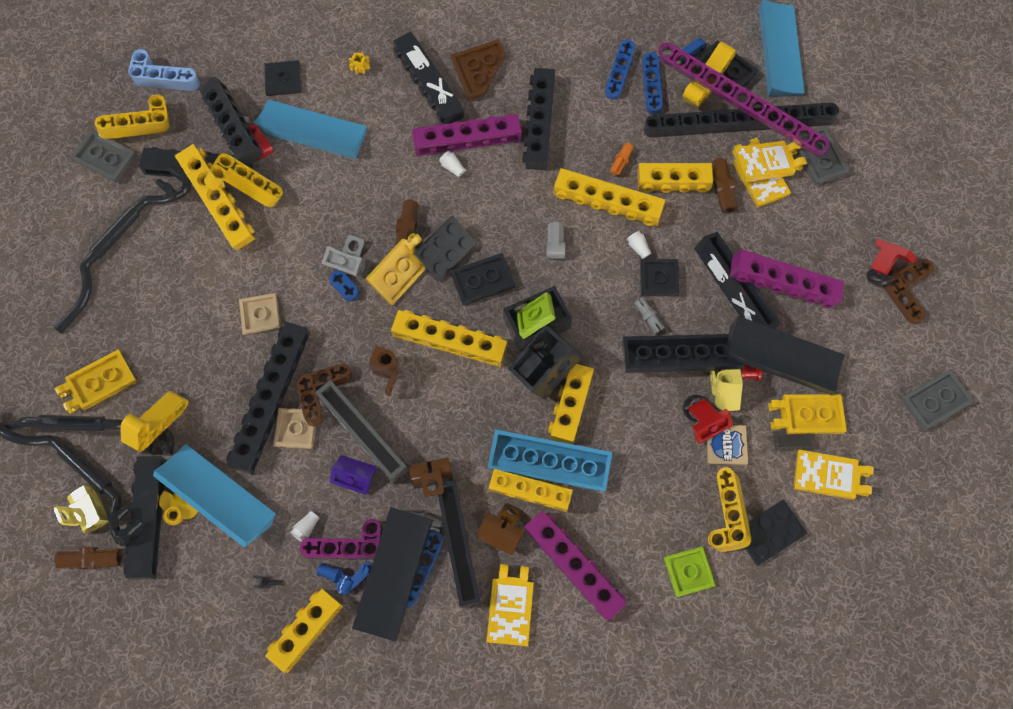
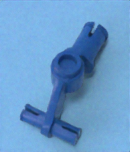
[316,562,372,595]

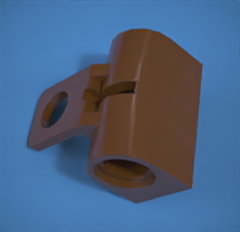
[369,345,400,397]
[409,457,453,497]
[476,503,525,555]

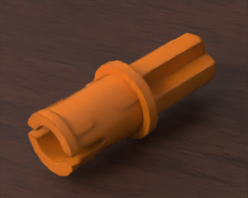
[610,143,634,176]

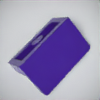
[330,455,377,495]

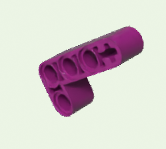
[299,519,383,560]

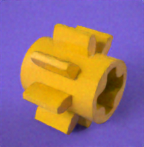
[349,52,370,75]

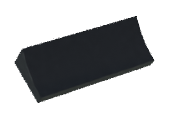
[725,316,845,396]
[622,334,744,373]
[352,507,433,642]

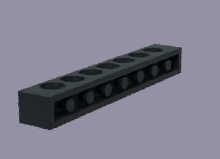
[226,321,310,475]

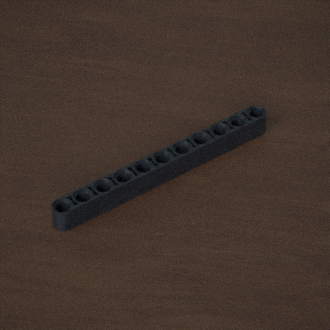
[644,102,839,137]

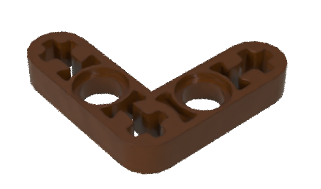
[883,259,934,324]
[296,363,353,427]

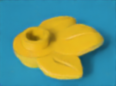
[159,491,198,525]

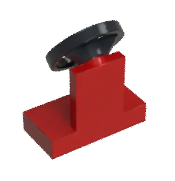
[867,239,917,285]
[683,395,732,444]

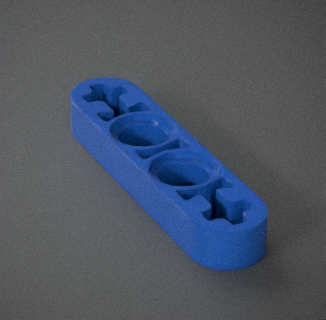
[605,40,635,100]
[642,52,663,115]
[407,531,444,607]

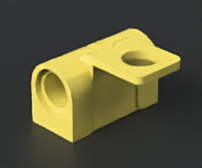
[710,369,743,411]
[54,485,108,534]

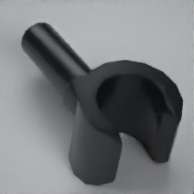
[252,575,283,589]

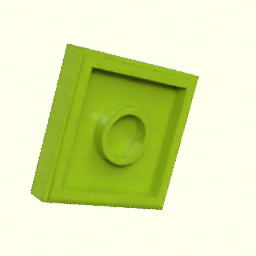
[516,292,556,339]
[663,546,716,597]

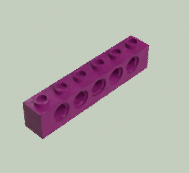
[412,114,521,156]
[730,249,844,308]
[524,510,627,622]

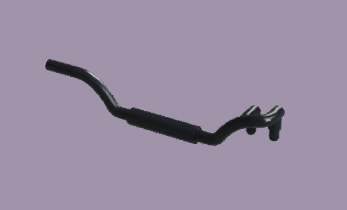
[54,165,192,334]
[1,415,174,456]
[0,422,144,546]

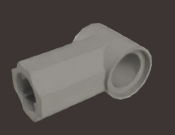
[546,222,565,259]

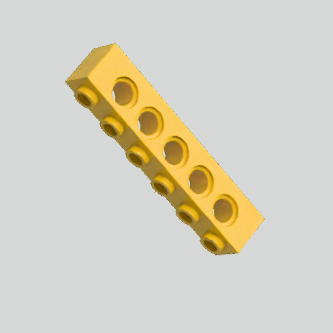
[175,144,256,250]
[553,168,665,226]
[391,310,508,367]

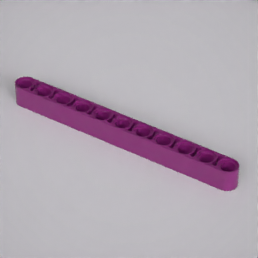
[658,42,829,156]

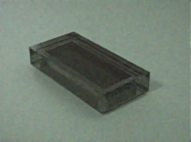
[773,431,816,452]

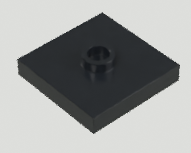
[264,60,301,96]
[640,259,679,296]

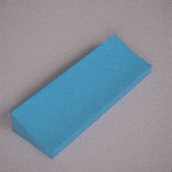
[759,0,804,97]
[253,100,367,159]
[487,429,613,492]
[153,444,276,548]

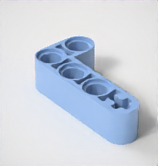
[128,49,200,91]

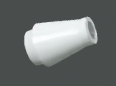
[439,151,466,177]
[627,231,652,259]
[290,511,320,542]

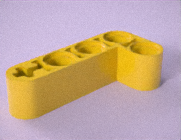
[683,41,737,110]
[95,94,170,139]
[204,153,283,207]
[121,391,188,452]
[708,467,751,552]

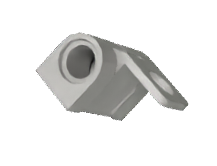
[321,235,366,277]

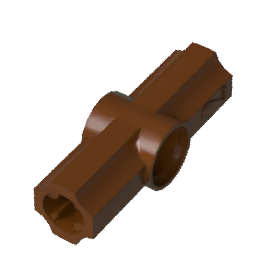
[711,158,738,213]
[395,199,419,246]
[54,547,122,570]

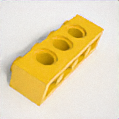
[637,163,713,193]
[548,364,594,444]
[489,469,573,513]
[265,589,343,673]

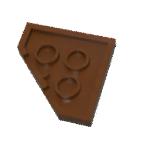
[451,39,505,101]

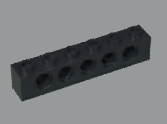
[522,68,555,171]
[200,76,264,167]

